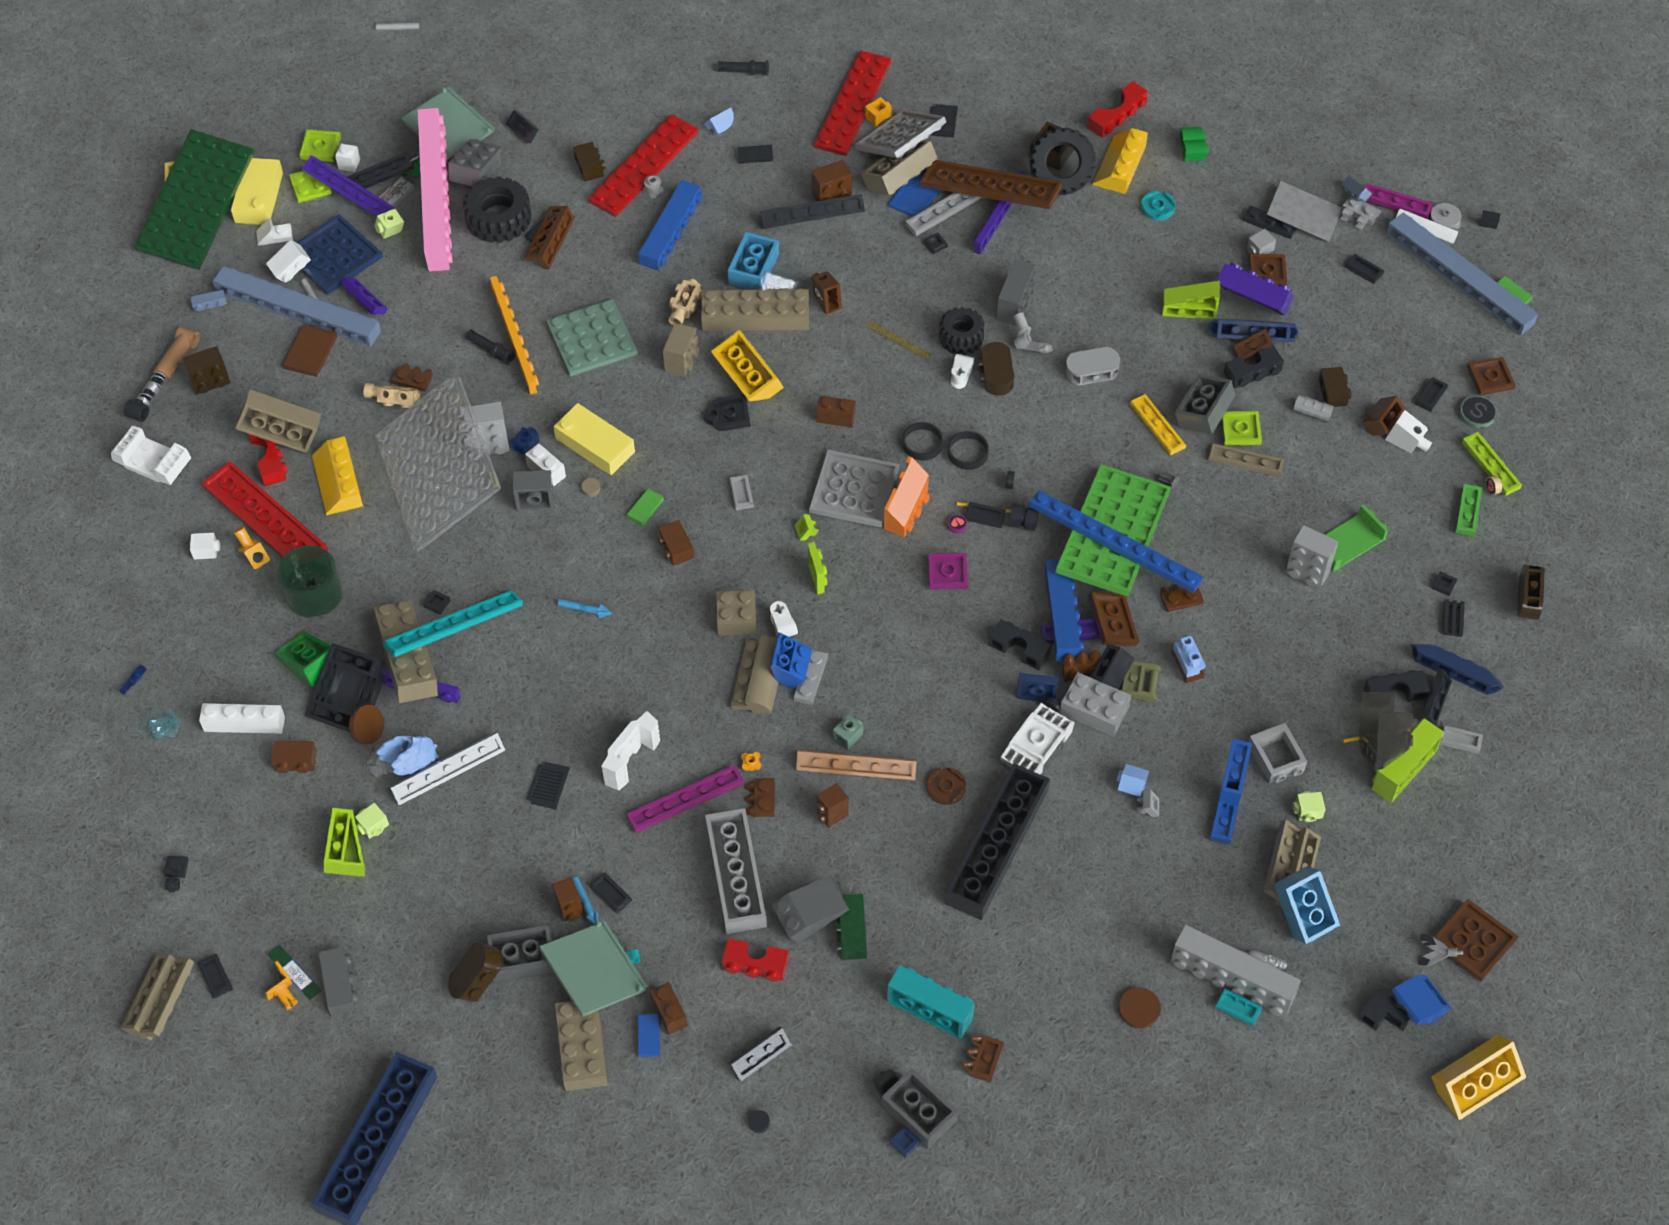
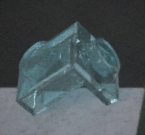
[146,710,181,741]

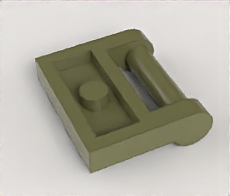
[1122,661,1161,703]

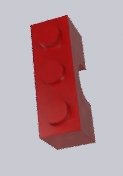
[722,938,789,982]

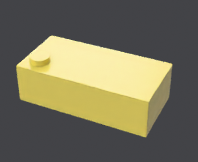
[231,158,283,225]
[553,403,635,475]

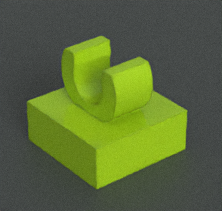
[794,514,819,541]

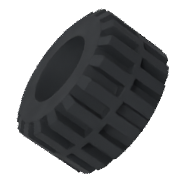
[939,307,985,355]

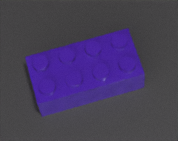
[1217,262,1294,315]

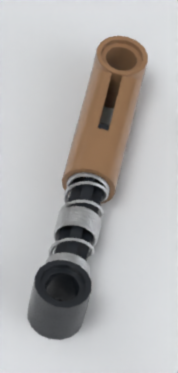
[123,326,200,422]

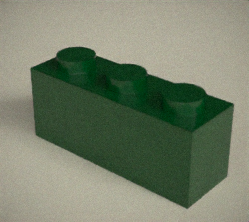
[836,894,867,960]

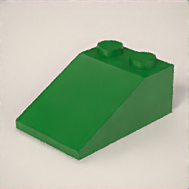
[273,631,331,688]

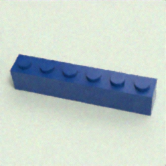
[638,180,703,271]
[1044,559,1083,661]

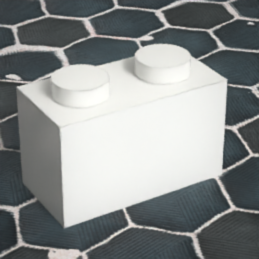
[266,240,311,283]
[525,444,566,486]

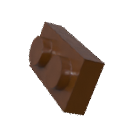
[1233,329,1274,361]

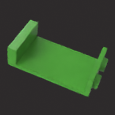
[1325,504,1388,572]

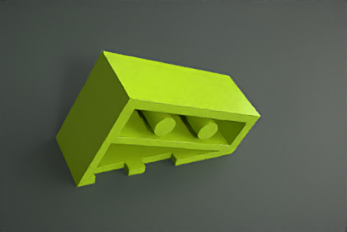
[1162,281,1220,319]
[324,808,365,877]

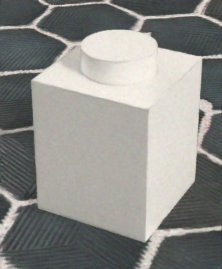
[335,143,360,172]
[190,533,220,559]

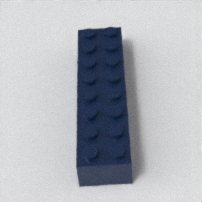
[311,1052,437,1225]

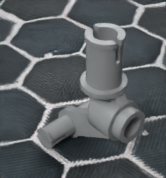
[1013,312,1053,353]

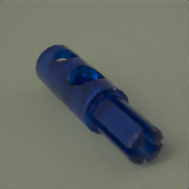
[119,665,147,695]

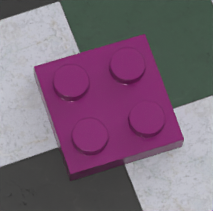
[928,553,968,589]

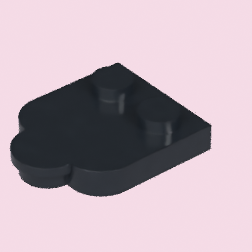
[704,393,751,431]

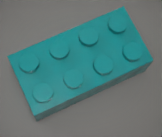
[887,965,975,1040]

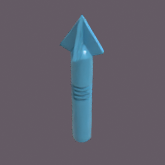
[558,599,612,619]
[573,877,599,926]

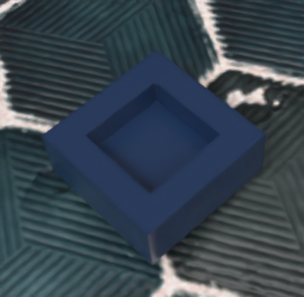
[890,1126,921,1158]

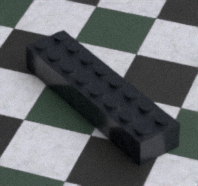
[944,763,1050,920]

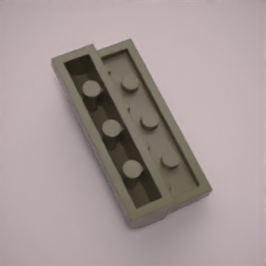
[730,635,779,714]
[1263,820,1321,906]
[121,954,194,1041]

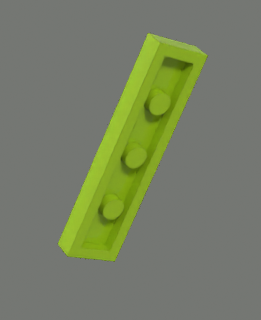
[1462,432,1522,496]

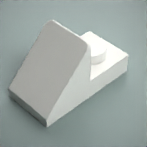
[256,218,293,246]

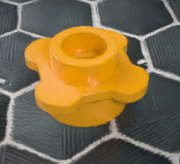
[741,752,761,771]

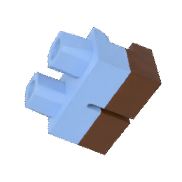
[1172,636,1206,683]

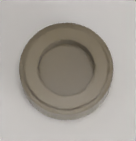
[581,478,601,497]

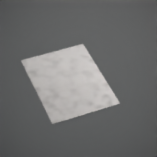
[1267,181,1342,242]

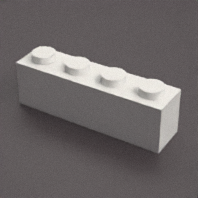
[199,703,285,734]

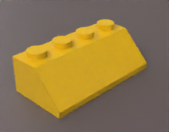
[1093,128,1148,194]
[711,330,784,401]
[312,436,363,515]
[1431,1035,1526,1120]

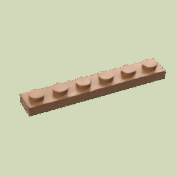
[796,749,917,781]

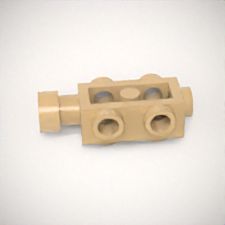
[668,279,702,326]
[364,383,420,408]

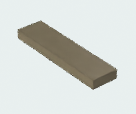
[1208,443,1285,477]

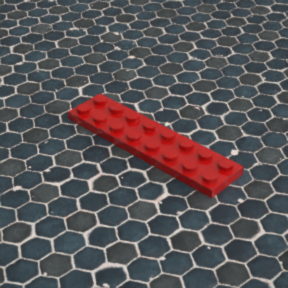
[814,50,892,156]
[588,114,699,217]
[201,461,328,572]

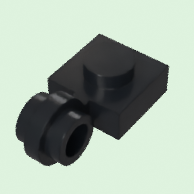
[164,856,189,893]

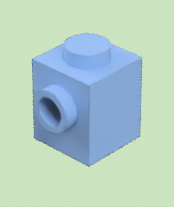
[1116,764,1149,797]

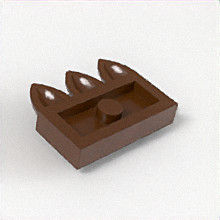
[391,364,433,392]
[1160,584,1204,612]
[1063,649,1101,681]
[744,778,775,817]
[962,1035,1004,1083]

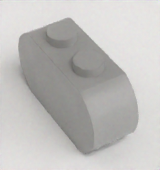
[1065,347,1120,386]

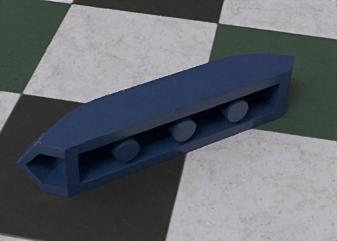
[1207,319,1299,342]
[1411,644,1504,695]

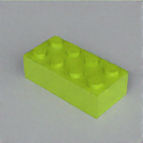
[1371,718,1444,803]

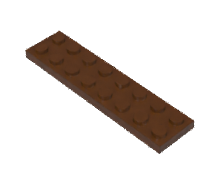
[920,160,1062,209]

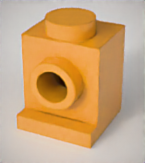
[865,97,892,127]

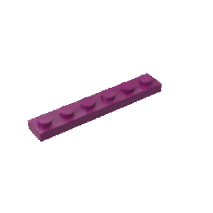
[627,765,744,833]

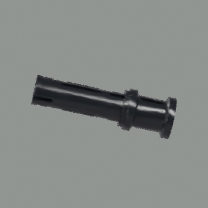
[718,60,769,76]
[465,329,515,365]

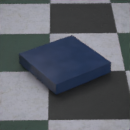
[1016,673,1058,702]

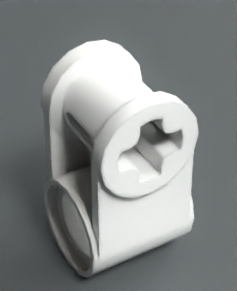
[951,354,974,389]
[770,601,798,637]

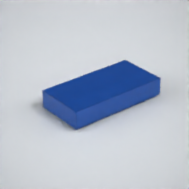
[638,1014,660,1057]

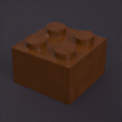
[811,160,852,202]

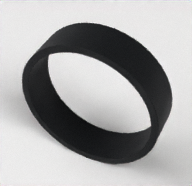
[902,422,943,461]
[948,431,989,470]

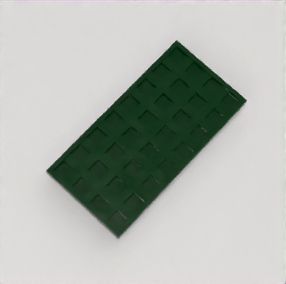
[134,129,255,270]

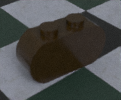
[978,342,1014,396]
[1517,564,1545,620]
[448,943,502,1002]

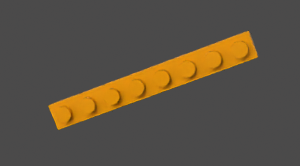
[490,276,539,395]

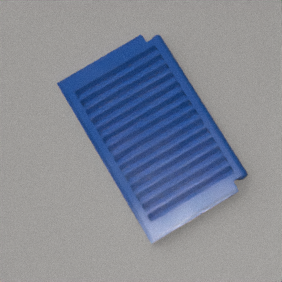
[887,170,940,217]

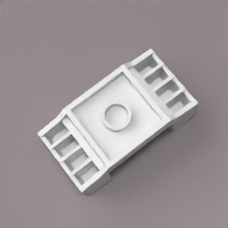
[111,426,191,485]
[1001,703,1075,775]
[601,711,660,790]

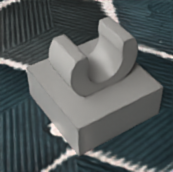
[1137,790,1159,817]

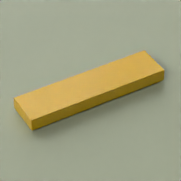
[1130,394,1186,455]

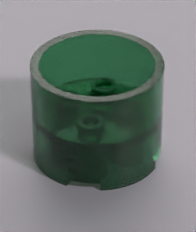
[277,546,343,618]

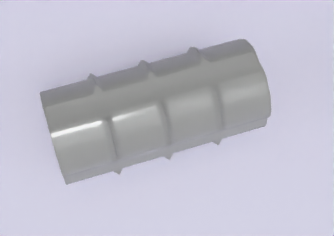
[1294,395,1334,422]

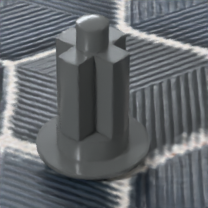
[1157,472,1181,491]

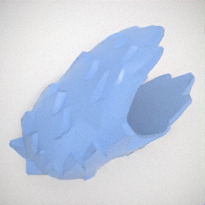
[376,736,439,775]

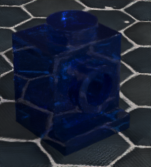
[511,427,540,456]

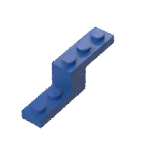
[1210,739,1252,844]

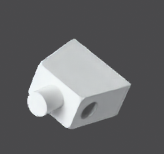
[1385,411,1432,453]

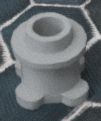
[643,175,664,198]

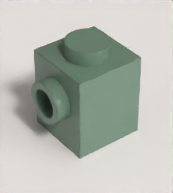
[833,714,863,750]

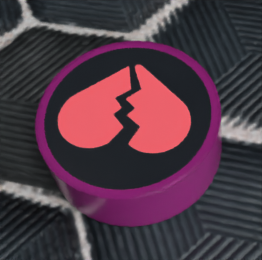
[948,515,967,534]

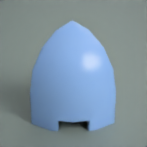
[704,108,733,135]

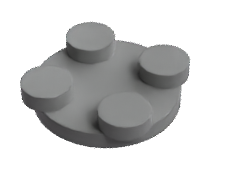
[1430,203,1461,229]

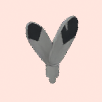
[1418,934,1463,966]

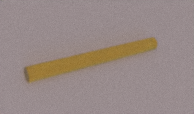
[868,321,931,360]

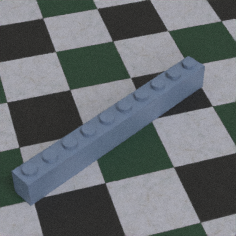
[1387,212,1538,336]
[213,266,381,347]

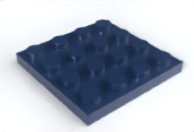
[296,214,383,295]

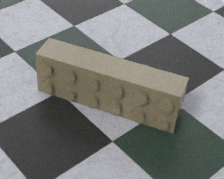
[702,289,809,331]
[373,600,438,703]

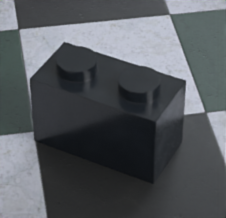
[1090,644,1135,689]

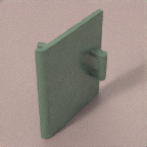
[401,87,495,162]
[539,920,648,1017]

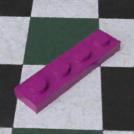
[1365,183,1433,219]

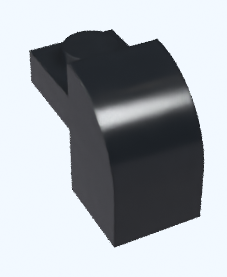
[1358,995,1410,1031]

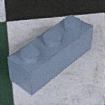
[1342,176,1372,202]
[190,290,227,312]

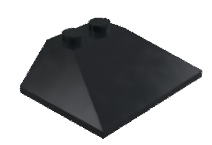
[305,643,384,733]

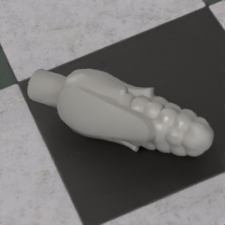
[1239,950,1287,970]

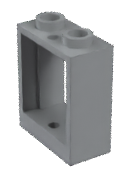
[1248,723,1307,783]

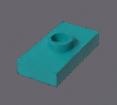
[1215,988,1263,1027]

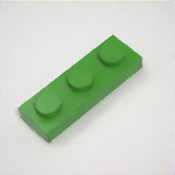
[1455,484,1483,537]

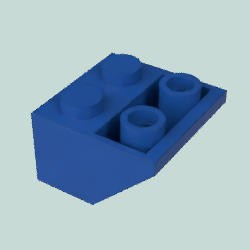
[770,632,812,689]
[1392,975,1452,1024]

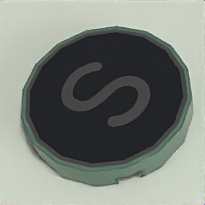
[1459,396,1497,428]

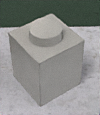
[1247,229,1276,254]

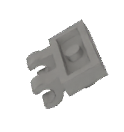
[1340,195,1381,231]

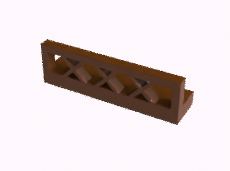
[525,206,574,269]

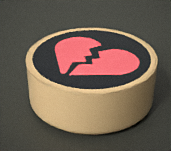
[1486,475,1502,495]

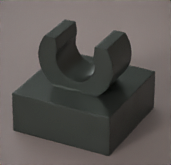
[872,1069,899,1097]

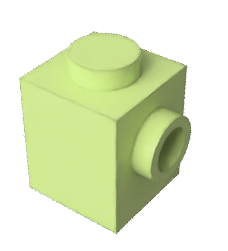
[375,209,404,239]
[1293,791,1326,822]
[355,803,389,839]

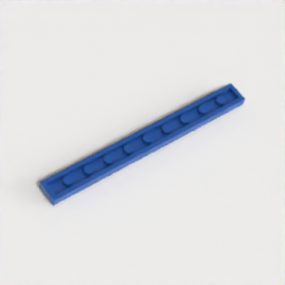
[1029,490,1204,593]

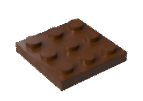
[1434,899,1519,982]

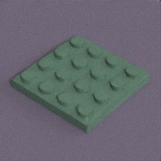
[546,299,638,376]

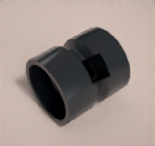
[1009,502,1039,531]

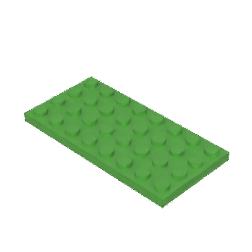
[1055,464,1171,597]

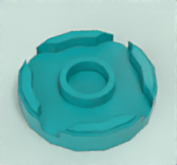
[1141,191,1175,220]

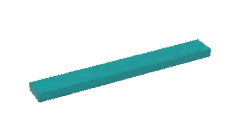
[383,590,523,657]

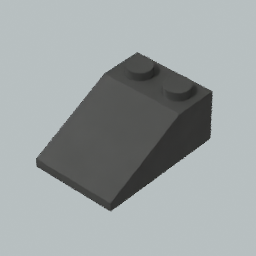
[772,875,849,943]

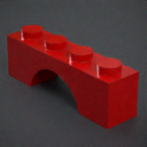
[1087,81,1148,138]
[248,433,288,486]

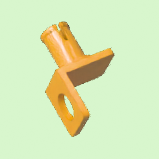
[234,526,270,570]
[265,961,298,1010]

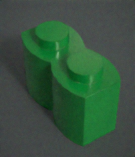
[1179,126,1209,162]

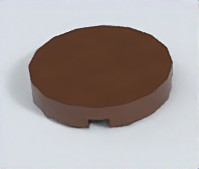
[349,705,384,744]
[926,768,966,805]
[1119,987,1161,1029]

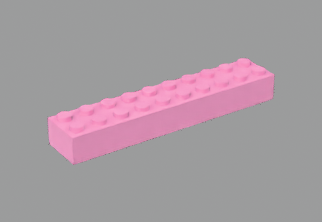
[418,108,453,271]

